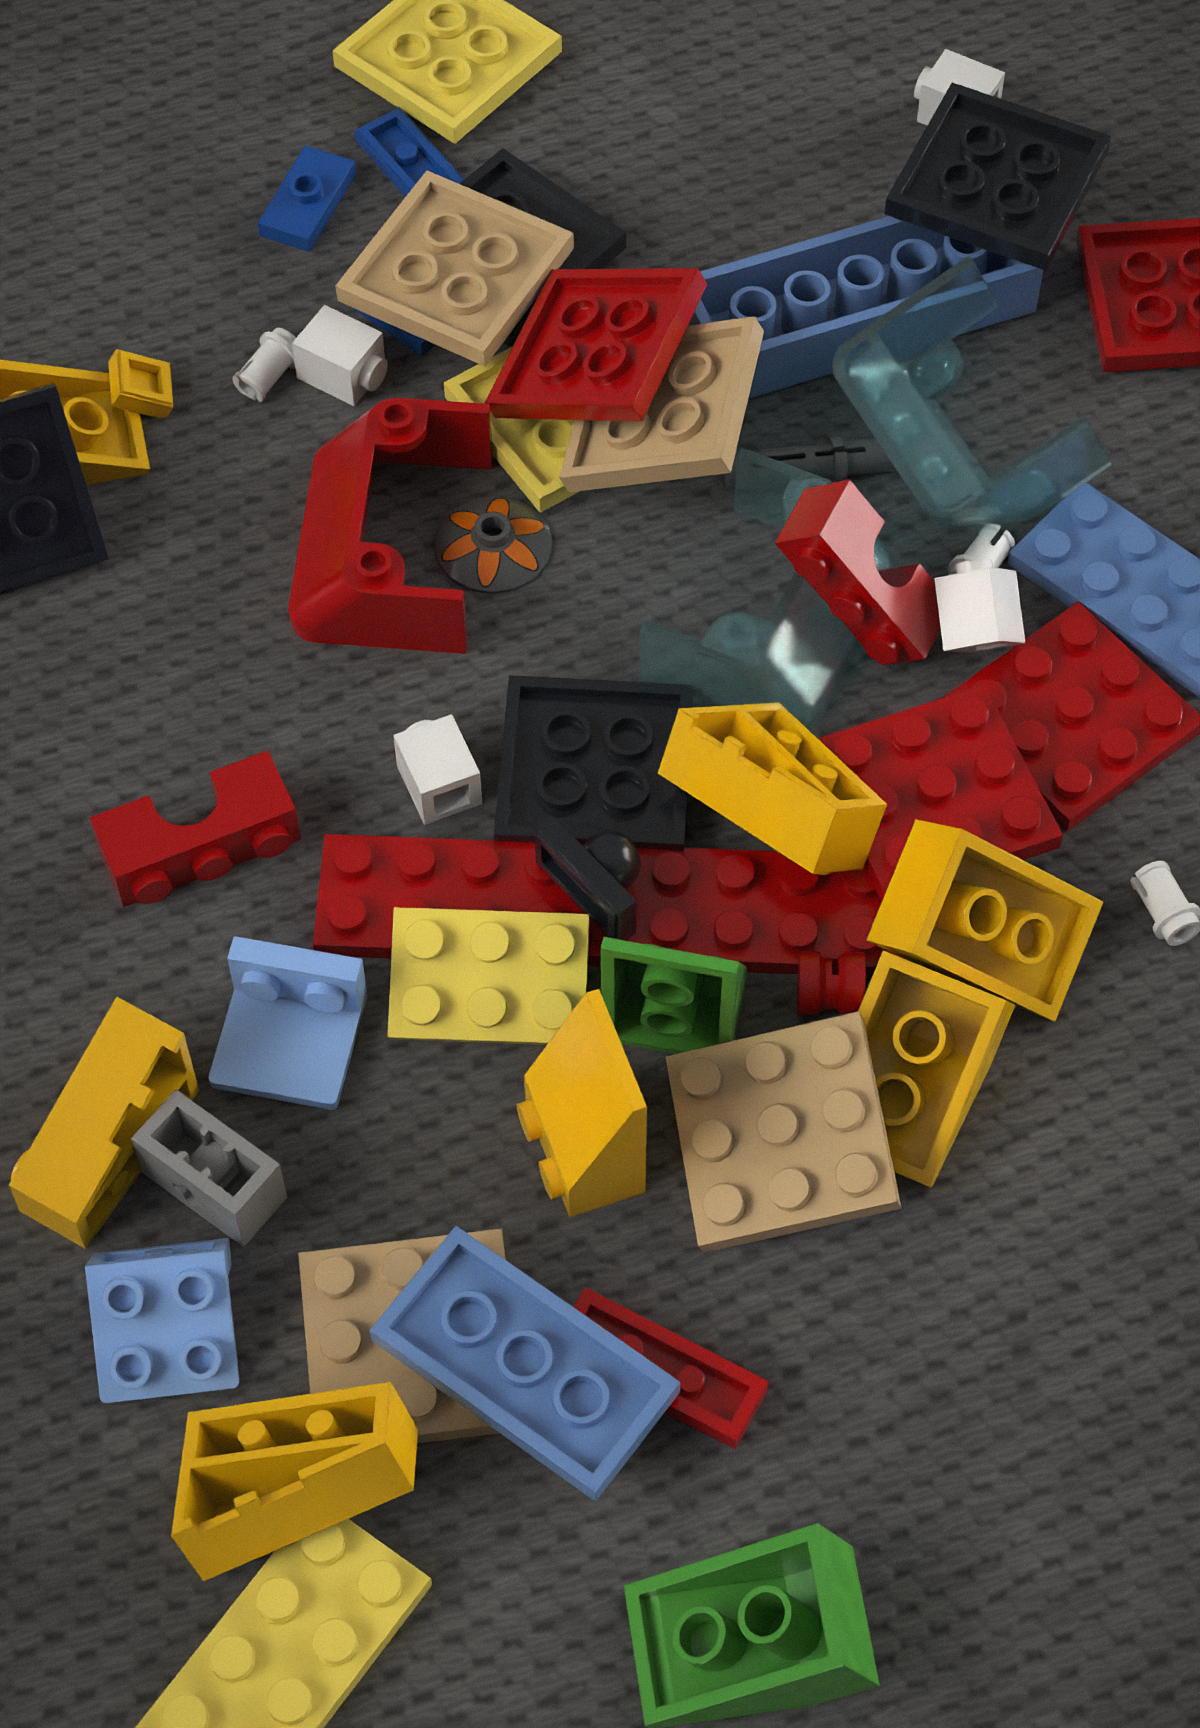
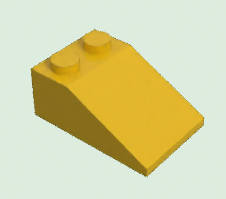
[0,360,150,485]
[867,819,1103,1022]
[858,950,1015,1187]
[516,989,647,1217]

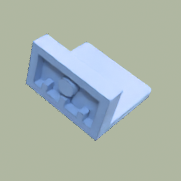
[208,936,368,1110]
[85,1238,240,1403]

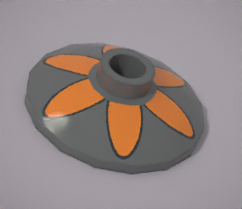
[434,495,553,594]

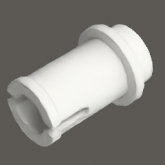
[232,328,296,402]
[948,523,1015,575]
[1130,861,1200,946]

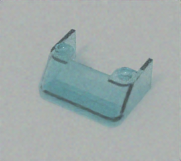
[832,255,1112,527]
[640,448,895,733]

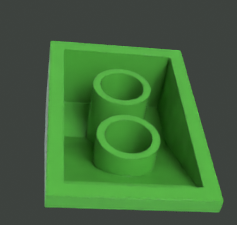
[601,937,747,1054]
[624,1523,880,1728]

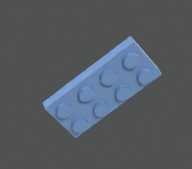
[1007,480,1200,698]
[369,1226,681,1502]

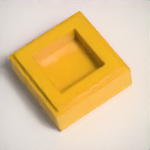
[108,349,174,418]

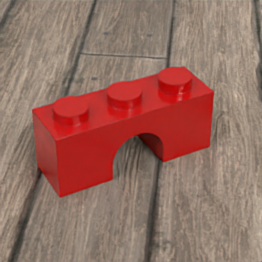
[775,479,941,665]
[89,750,301,908]

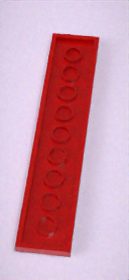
[313,834,904,977]

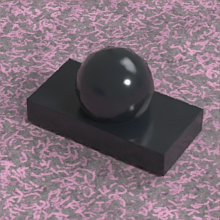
[534,815,641,941]

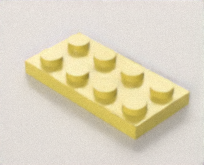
[135,1519,432,1728]

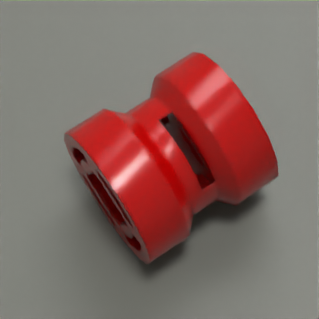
[797,950,866,1016]

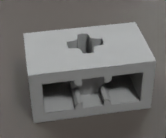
[131,1090,287,1247]

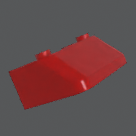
[288,398,493,654]

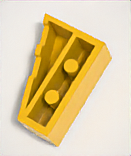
[658,702,887,875]
[9,996,199,1249]
[171,1381,418,1582]

